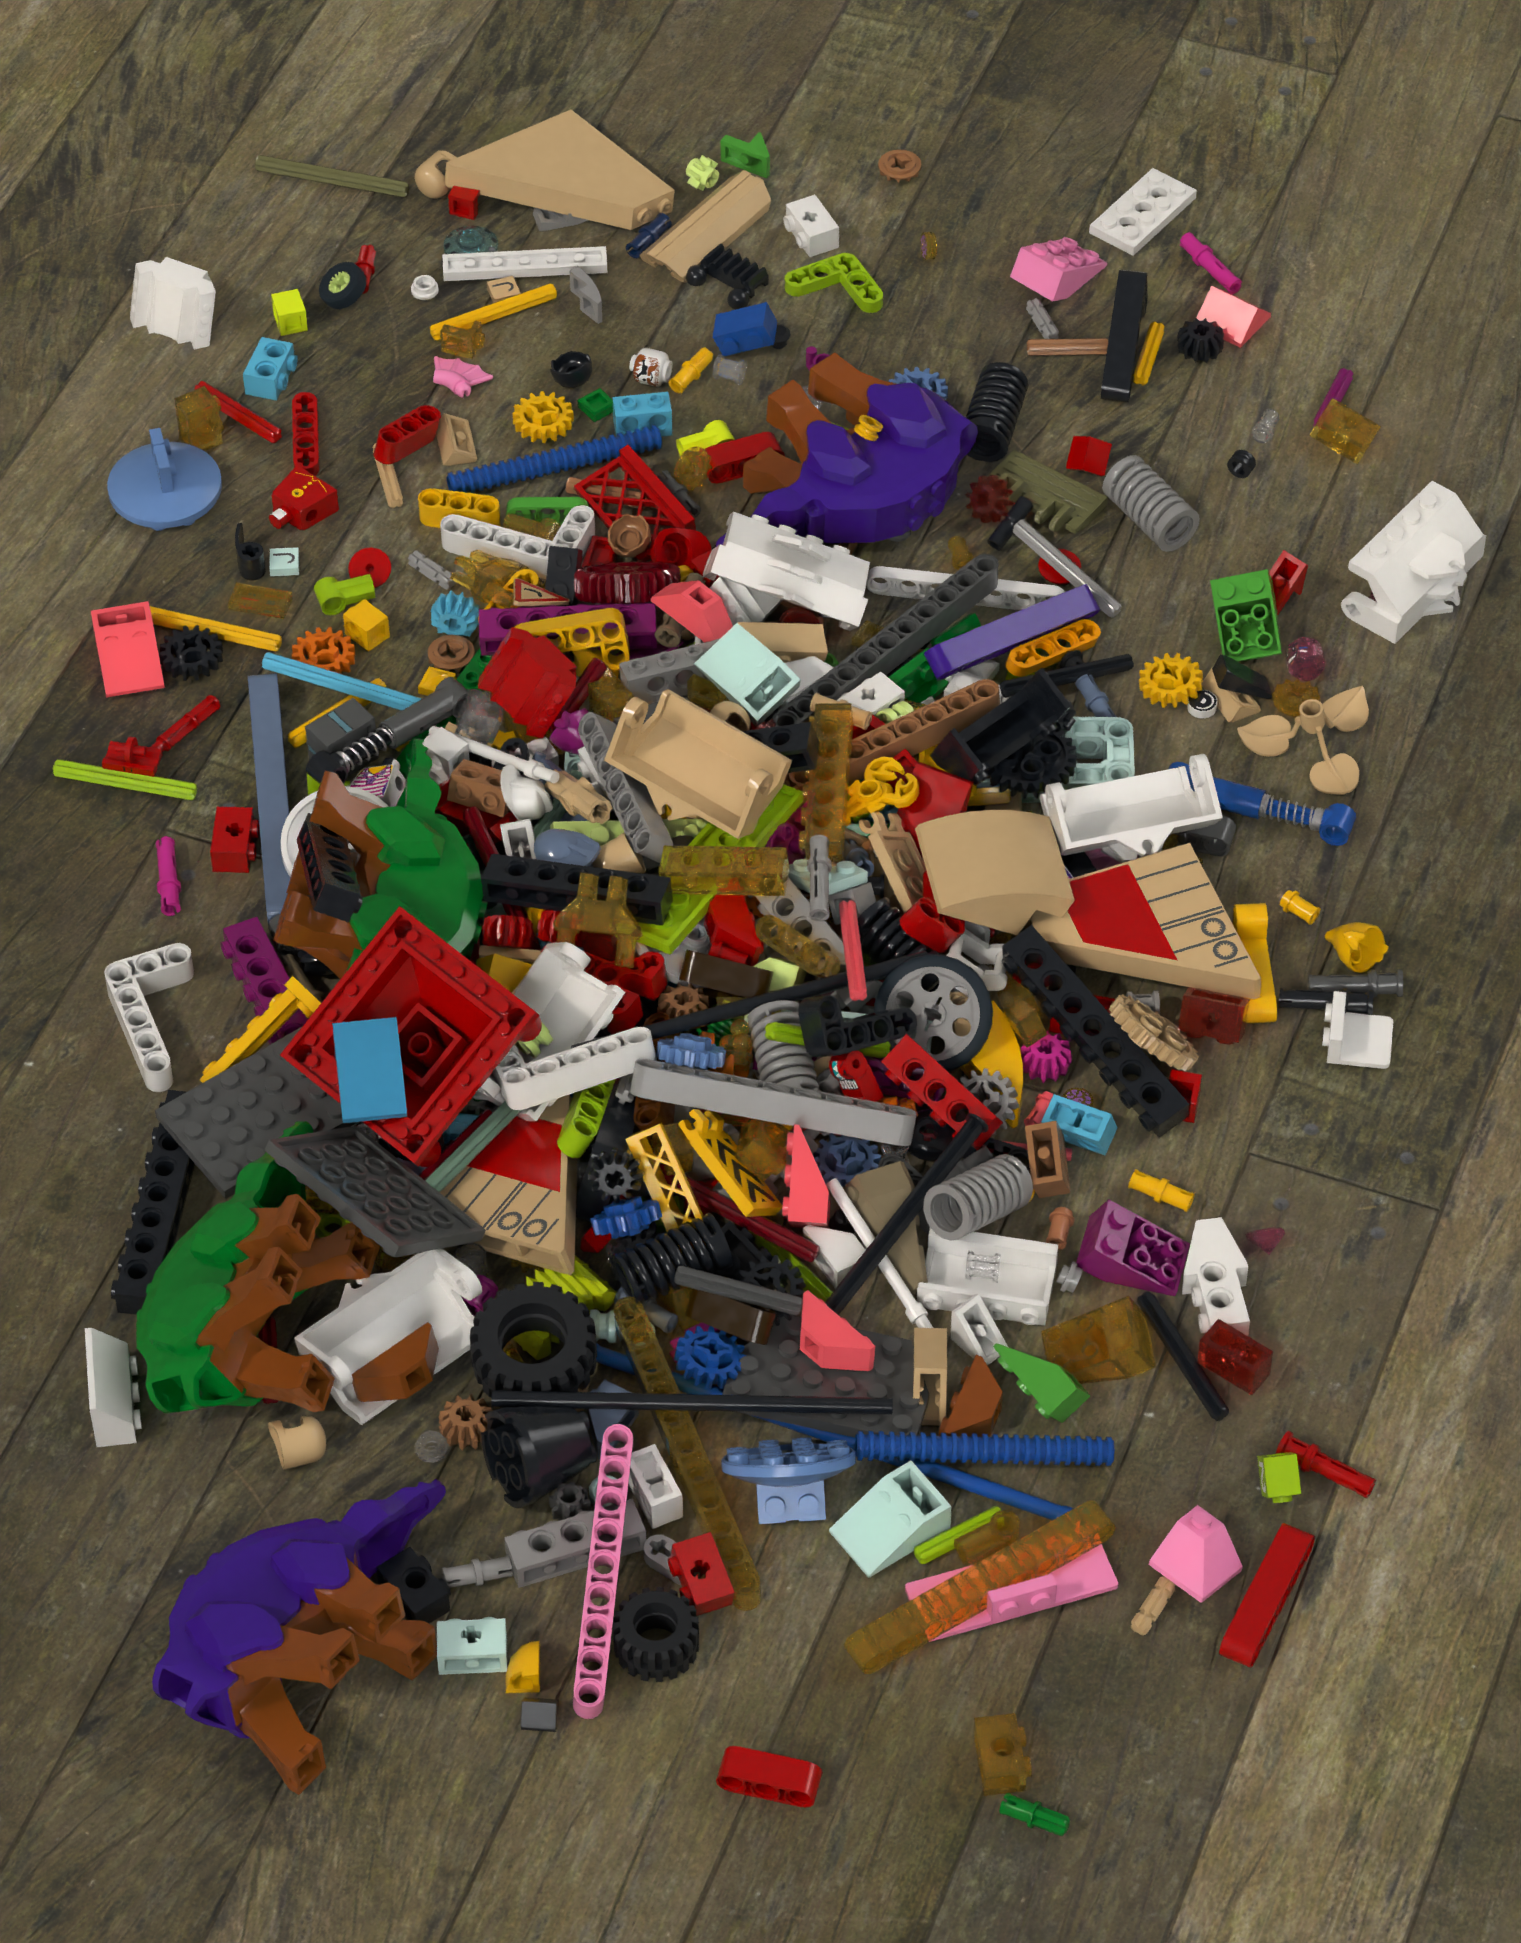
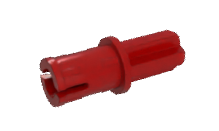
[355,244,376,294]

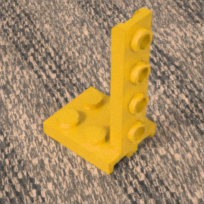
[199,976,321,1083]

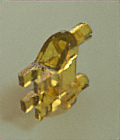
[450,550,546,608]
[553,873,643,968]

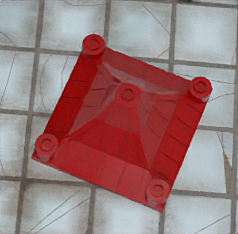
[280,906,542,1167]

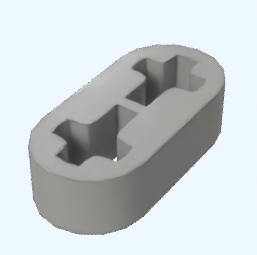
[643,1534,700,1586]

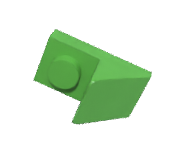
[720,132,770,178]

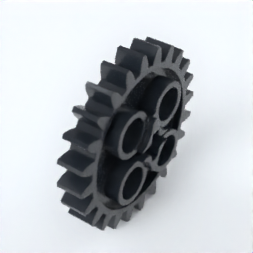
[986,730,1077,799]

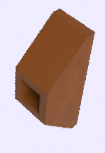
[351,1322,439,1402]
[939,1355,1003,1437]

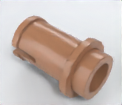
[1046,1207,1075,1250]

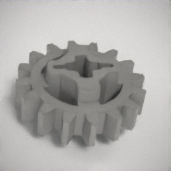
[956,1068,1019,1136]

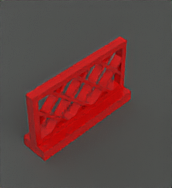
[574,444,696,562]

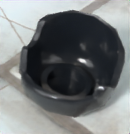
[550,351,592,388]

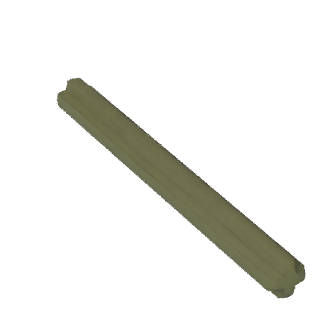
[255,155,409,198]

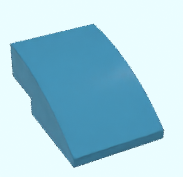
[332,1017,407,1123]

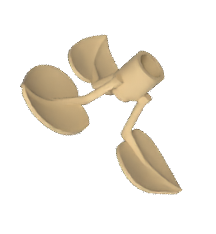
[1237,686,1369,795]

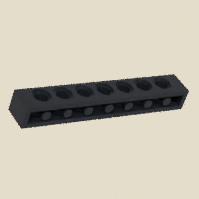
[1001,925,1189,1138]
[111,1090,195,1315]

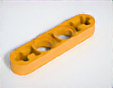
[1005,619,1101,677]

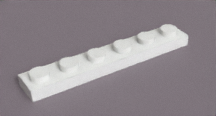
[442,246,608,281]

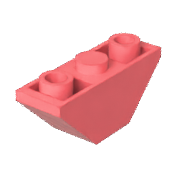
[651,580,733,643]
[799,1290,875,1371]

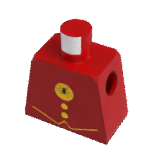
[269,465,339,530]

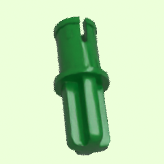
[999,1792,1070,1836]

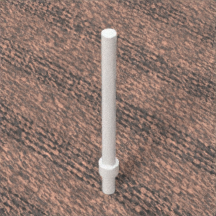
[429,726,559,783]
[826,1178,934,1328]

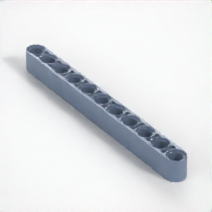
[248,673,290,924]

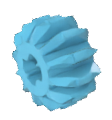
[431,590,480,637]

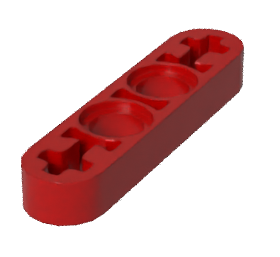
[292,392,320,476]

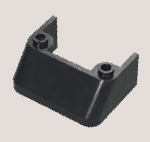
[930,668,1071,786]

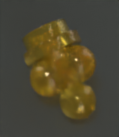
[719,1019,753,1072]

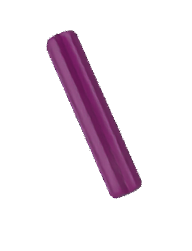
[1313,368,1353,431]

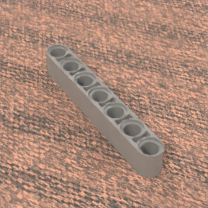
[578,712,673,863]

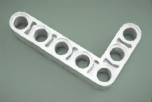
[440,505,595,579]
[104,943,194,1092]
[492,1027,657,1110]

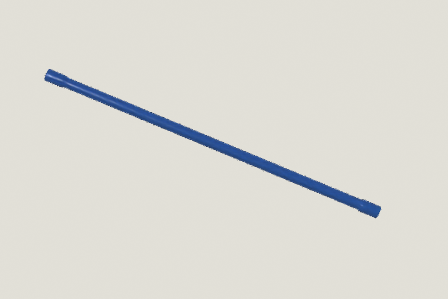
[596,1343,1094,1533]

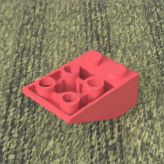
[91,601,165,698]
[782,1124,831,1229]

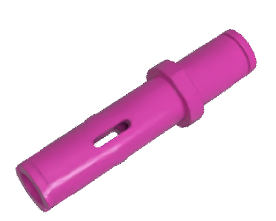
[1180,232,1242,294]
[155,836,181,916]

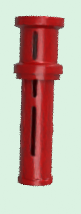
[1275,1430,1376,1499]

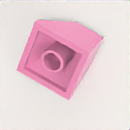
[1148,1505,1243,1603]

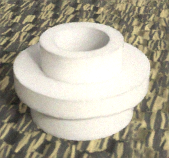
[411,275,439,300]

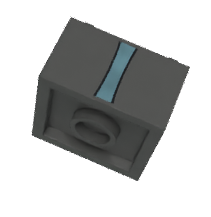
[305,698,379,776]

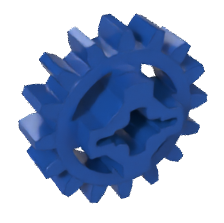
[590,1196,662,1239]
[674,1326,747,1390]

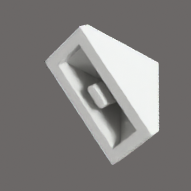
[500,819,536,859]
[951,1294,1008,1366]

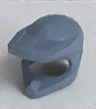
[534,829,601,867]

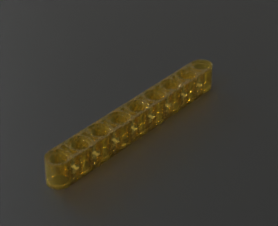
[844,1500,1116,1675]

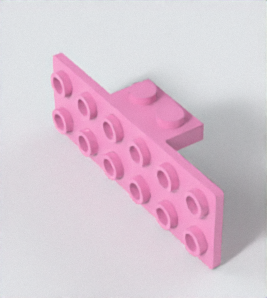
[905,1531,1118,1642]

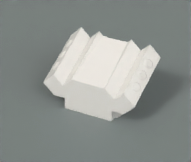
[130,257,216,350]
[710,576,783,626]

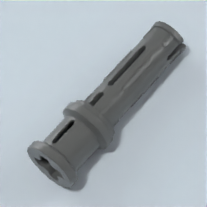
[1308,969,1403,997]

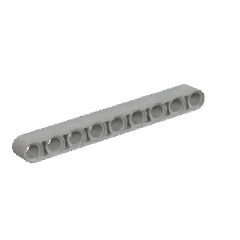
[630,1059,917,1146]

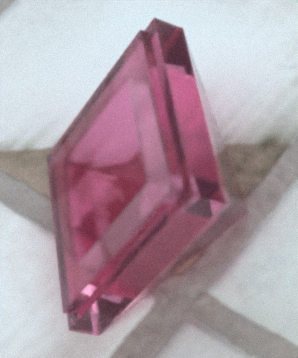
[1245,1227,1285,1255]

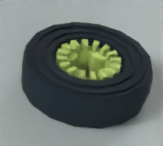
[319,262,367,310]

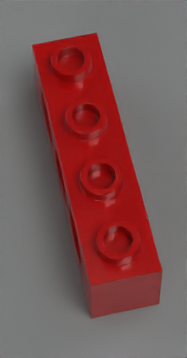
[881,1034,1003,1150]

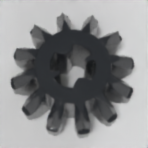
[1177,318,1224,363]
[588,1147,644,1204]

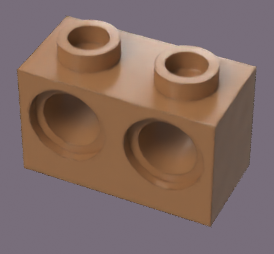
[447,759,510,817]

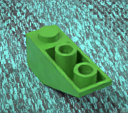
[993,1343,1090,1423]

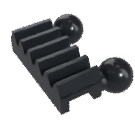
[686,244,769,310]

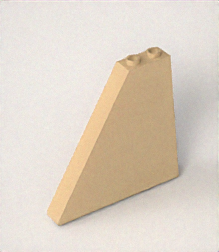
[445,109,675,230]

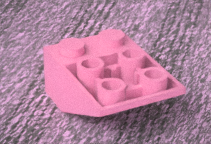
[1010,237,1107,302]

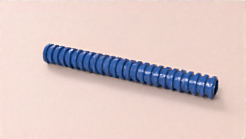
[446,425,662,493]
[854,1431,1115,1466]

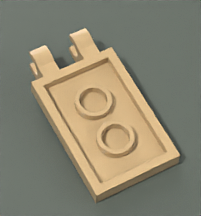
[859,812,926,913]

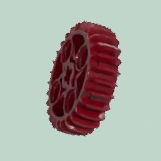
[574,561,681,604]

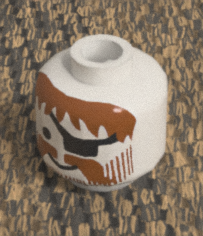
[629,348,673,387]

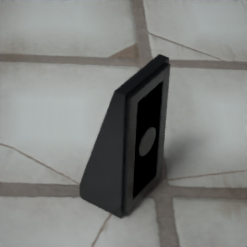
[1212,654,1272,699]

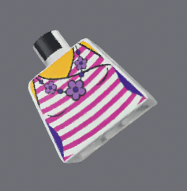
[349,758,406,807]

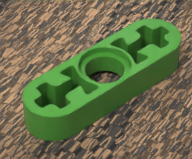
[506,497,589,526]

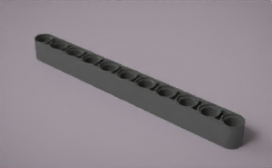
[772,554,999,727]

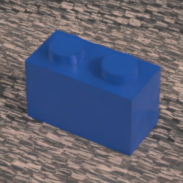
[713,302,777,357]

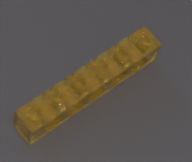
[799,703,854,862]

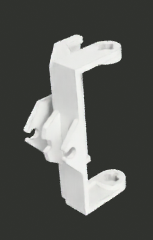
[1341,481,1486,644]
[703,512,870,631]
[1039,754,1223,863]
[473,942,625,1121]
[294,1249,482,1425]

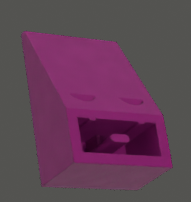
[1076,1199,1190,1296]

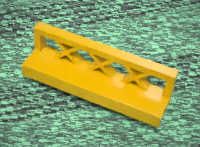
[625,1123,706,1255]

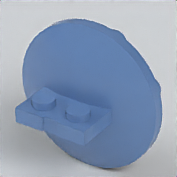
[107,428,222,531]
[721,1437,856,1524]

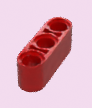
[373,405,441,464]
[699,431,785,484]
[716,1746,823,1808]

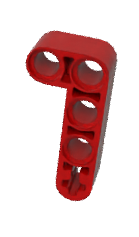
[899,871,965,953]

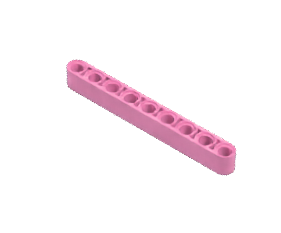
[573,1424,633,1719]

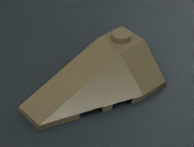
[843,1161,928,1296]

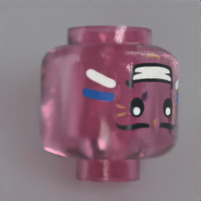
[1285,637,1326,681]

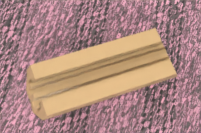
[640,170,771,283]

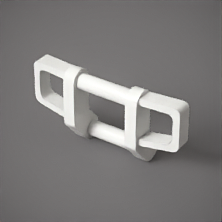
[946,921,1007,997]

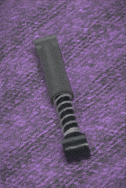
[306,677,475,784]

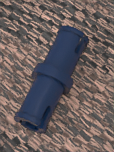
[626,213,672,259]

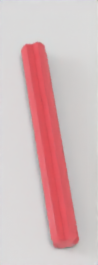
[839,900,867,1001]

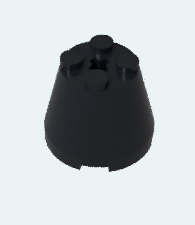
[481,1406,597,1508]

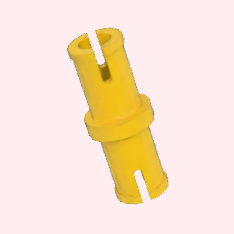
[1128,1169,1195,1212]

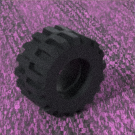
[613,1587,699,1682]

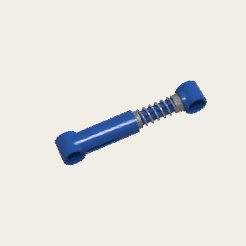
[1168,762,1356,846]

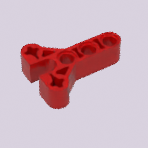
[541,942,668,1034]

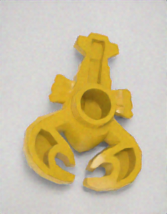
[831,757,919,827]

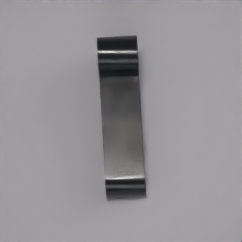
[798,995,917,1057]

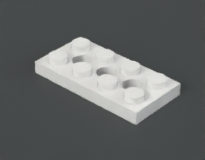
[1089,168,1197,256]

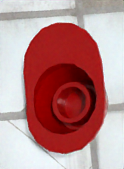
[646,528,712,567]

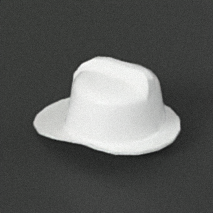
[500,764,553,821]

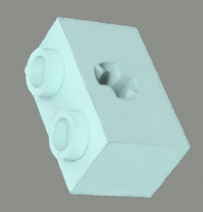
[437,1617,507,1675]

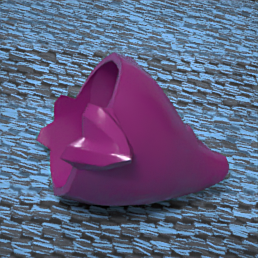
[549,708,588,756]

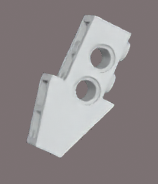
[1182,1217,1250,1345]

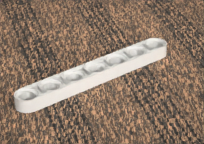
[866,566,1065,610]

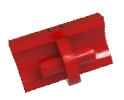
[102,736,163,777]

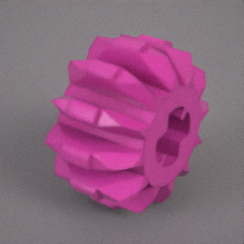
[1020,1029,1072,1084]

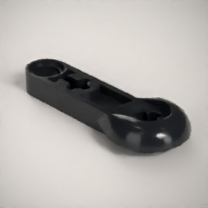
[904,1109,1030,1173]

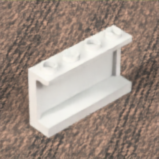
[917,1228,1059,1326]

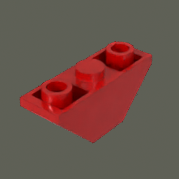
[703,876,764,966]

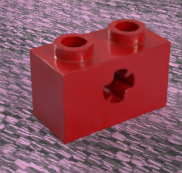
[210,806,260,873]
[667,1532,735,1616]

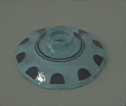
[444,226,498,254]

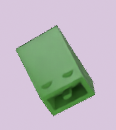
[1210,569,1282,662]

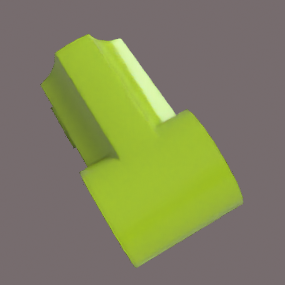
[314,574,376,616]

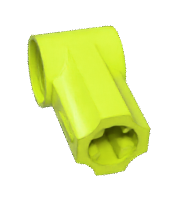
[676,420,735,462]

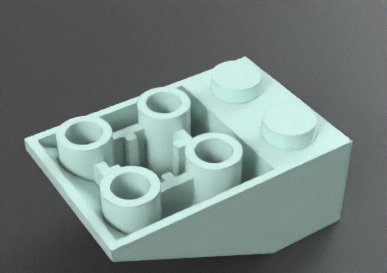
[694,623,801,727]
[829,1460,951,1578]

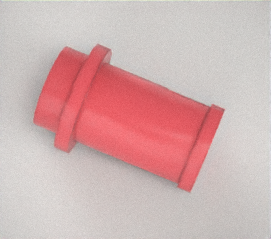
[1024,1091,1053,1126]

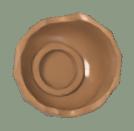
[608,513,651,557]

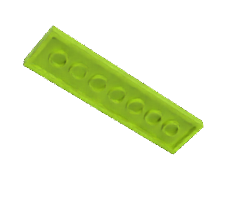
[617,784,804,955]

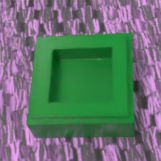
[577,388,613,422]

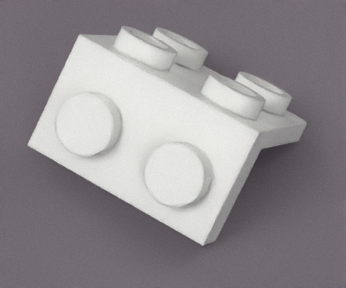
[1322,991,1393,1069]

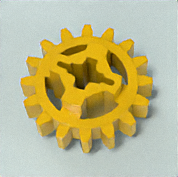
[513,391,574,443]
[1139,653,1203,708]

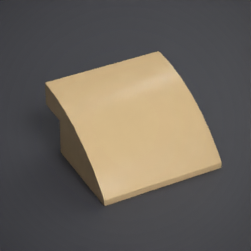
[915,810,1074,935]

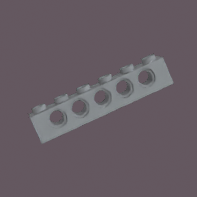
[737,848,881,1013]

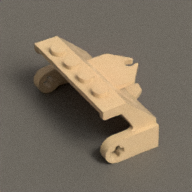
[604,689,792,839]

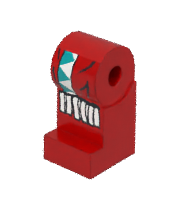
[829,1050,884,1102]

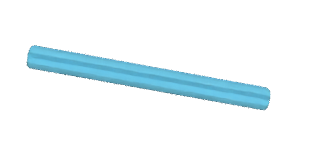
[262,652,423,711]

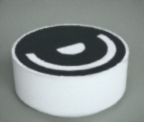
[1187,690,1217,718]

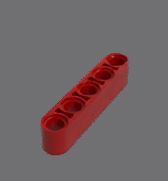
[1219,1523,1315,1668]

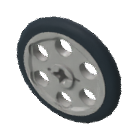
[874,954,993,1071]

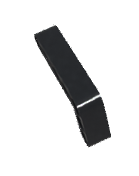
[1101,269,1148,402]
[576,1077,636,1222]

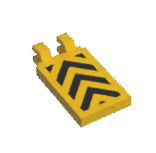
[678,1109,783,1217]

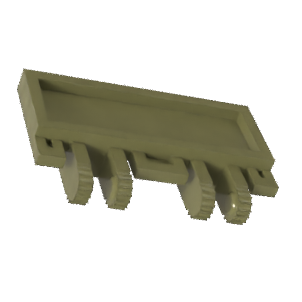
[981,450,1108,534]

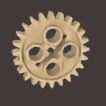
[1109,994,1199,1072]

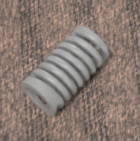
[1102,455,1200,552]
[747,1000,819,1091]
[923,1154,1033,1241]

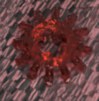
[965,475,1015,523]

